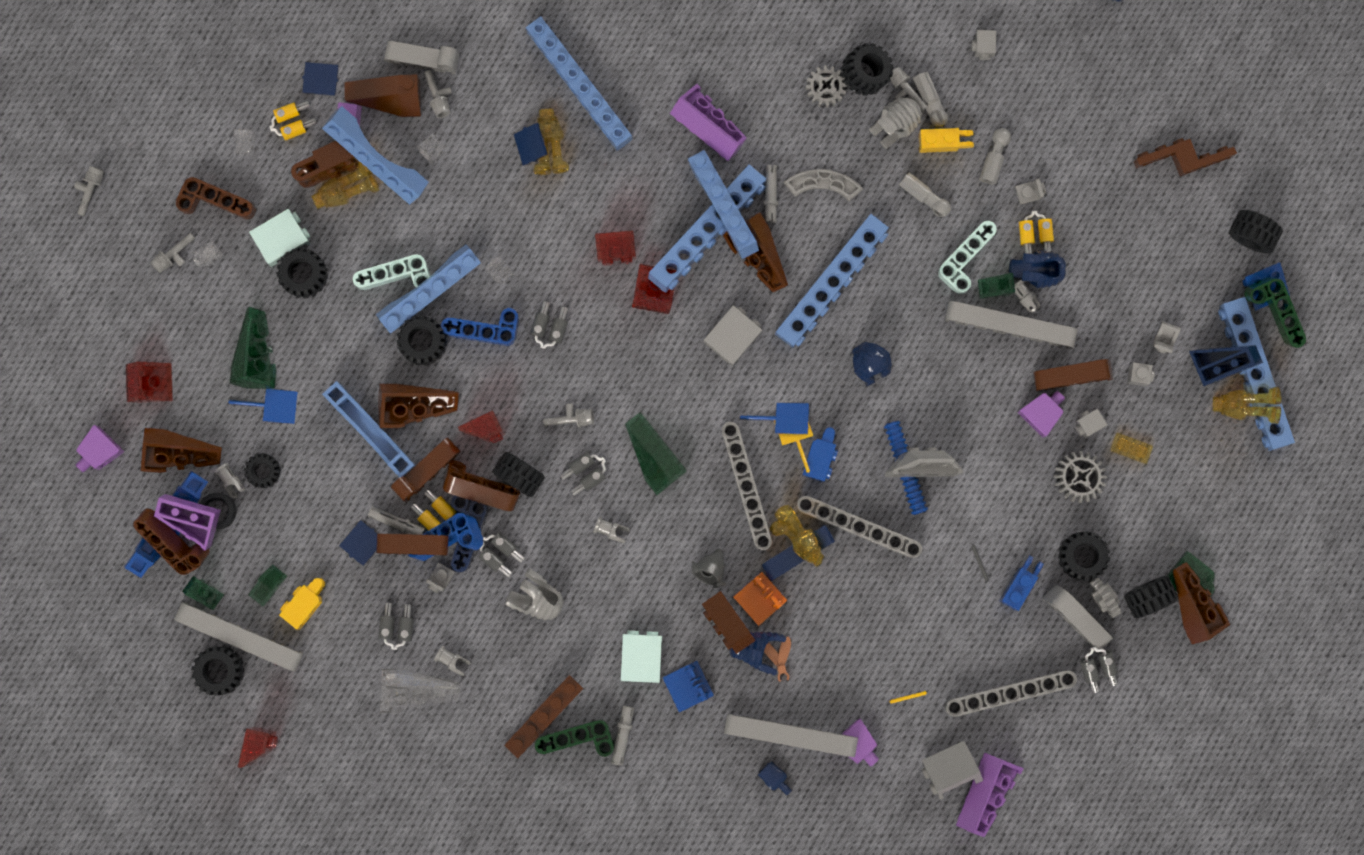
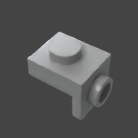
[1153,321,1180,354]

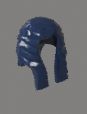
[1009,249,1066,289]
[851,342,892,387]
[729,631,786,676]

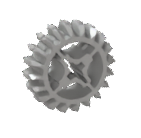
[1054,451,1107,503]

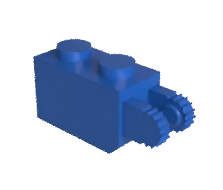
[802,427,838,482]
[999,555,1044,611]

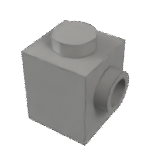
[971,30,996,60]
[1127,362,1155,386]
[1075,409,1107,438]

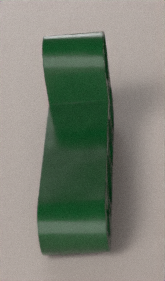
[1244,277,1306,348]
[534,720,614,757]

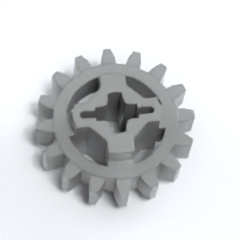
[806,66,847,108]
[1090,578,1121,618]

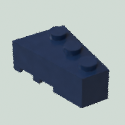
[1189,345,1263,386]

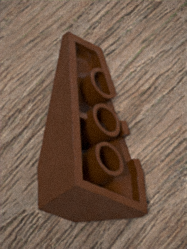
[344,74,421,117]
[723,212,788,292]
[378,384,459,428]
[141,428,222,473]
[1173,562,1230,645]

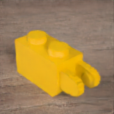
[919,128,974,153]
[279,578,325,630]

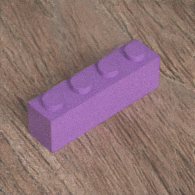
[670,84,747,161]
[956,752,1024,837]

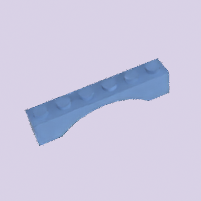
[322,106,429,205]
[688,150,759,259]
[376,244,481,334]
[322,381,416,478]

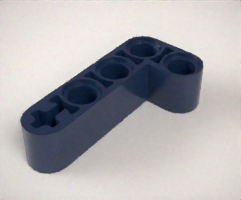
[451,496,488,573]
[761,525,835,581]

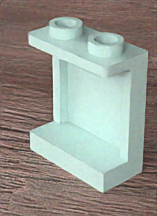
[249,209,311,267]
[621,630,662,683]

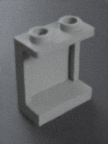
[703,306,762,367]
[921,741,983,800]

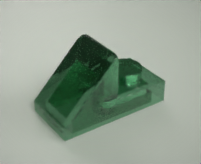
[978,273,1015,299]
[248,564,288,607]
[182,576,224,610]

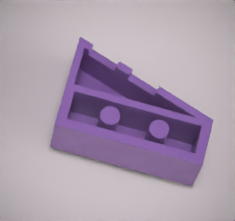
[154,494,221,551]

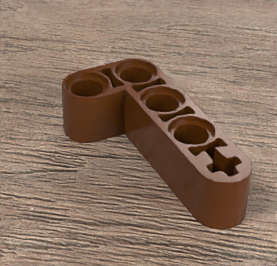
[176,177,256,220]
[1033,359,1113,391]
[391,437,461,502]
[442,460,520,511]
[133,508,210,575]
[376,534,449,556]

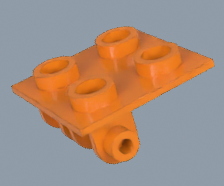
[733,572,787,626]

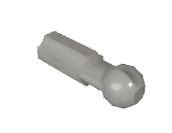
[912,72,948,128]
[979,128,1011,185]
[899,172,951,217]

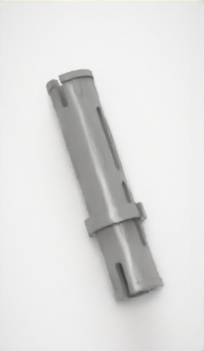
[763,165,778,223]
[368,506,426,535]
[611,706,635,766]

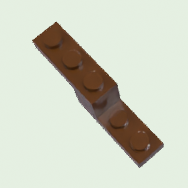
[1134,138,1237,177]
[504,675,584,758]

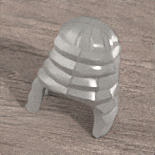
[869,98,922,149]
[505,568,564,621]

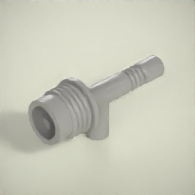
[890,67,928,111]
[424,70,452,118]
[74,166,104,216]
[150,233,195,273]
[543,404,594,428]

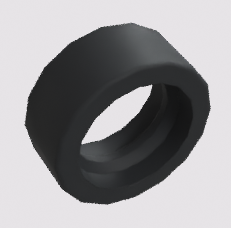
[199,493,237,530]

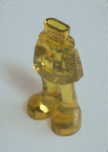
[533,108,569,175]
[311,161,380,209]
[1213,387,1282,424]
[770,505,824,567]

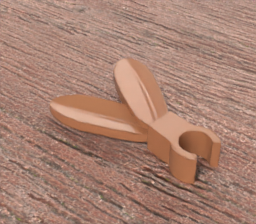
[764,637,791,682]

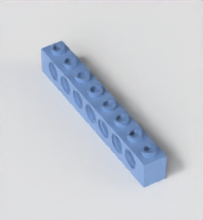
[526,16,632,151]
[648,165,766,293]
[775,214,889,348]
[1218,297,1295,451]

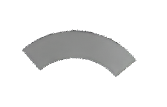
[783,169,863,201]

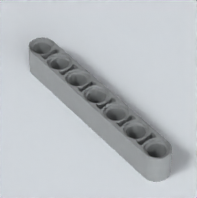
[945,301,1078,349]
[722,422,772,551]
[797,496,922,558]
[174,602,303,672]
[944,670,1077,717]
[724,714,858,757]

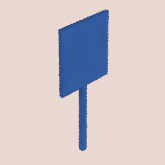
[228,389,298,424]
[740,403,809,434]

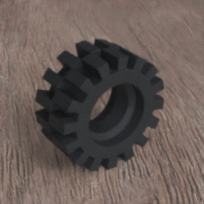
[244,453,281,488]

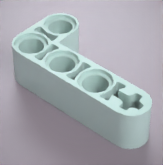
[938,221,997,294]
[353,254,430,290]

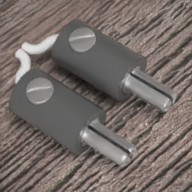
[530,301,568,349]
[560,451,606,496]
[478,532,525,577]
[378,602,414,650]
[1080,647,1118,693]

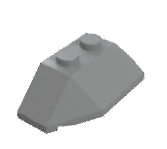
[885,447,963,477]

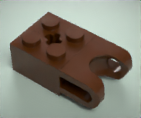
[291,140,361,188]

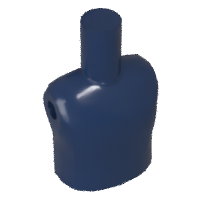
[757,760,792,796]

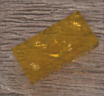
[1110,433,1153,464]

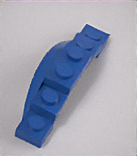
[124,471,208,578]

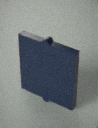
[302,62,339,96]
[514,123,548,166]
[339,520,377,566]

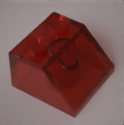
[595,230,636,265]
[632,264,676,314]
[126,361,173,403]
[458,410,506,444]
[238,727,278,768]

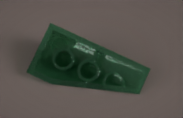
[230,307,276,389]
[625,413,687,496]

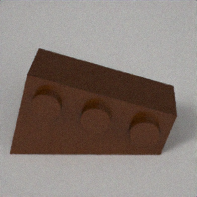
[702,591,756,654]

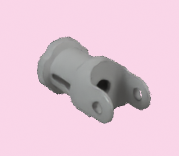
[1010,279,1040,312]
[214,463,245,499]
[593,516,630,543]
[434,646,471,676]

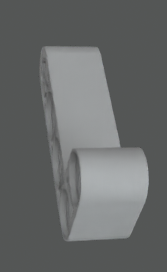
[384,41,459,75]
[1042,584,1113,649]

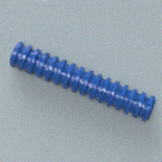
[884,421,928,515]

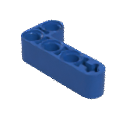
[441,308,519,346]
[407,513,483,561]

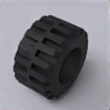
[841,43,894,96]
[1228,210,1283,253]
[276,248,328,298]
[397,315,447,366]
[492,452,545,497]
[1058,531,1110,580]
[1124,576,1179,618]
[191,647,245,696]

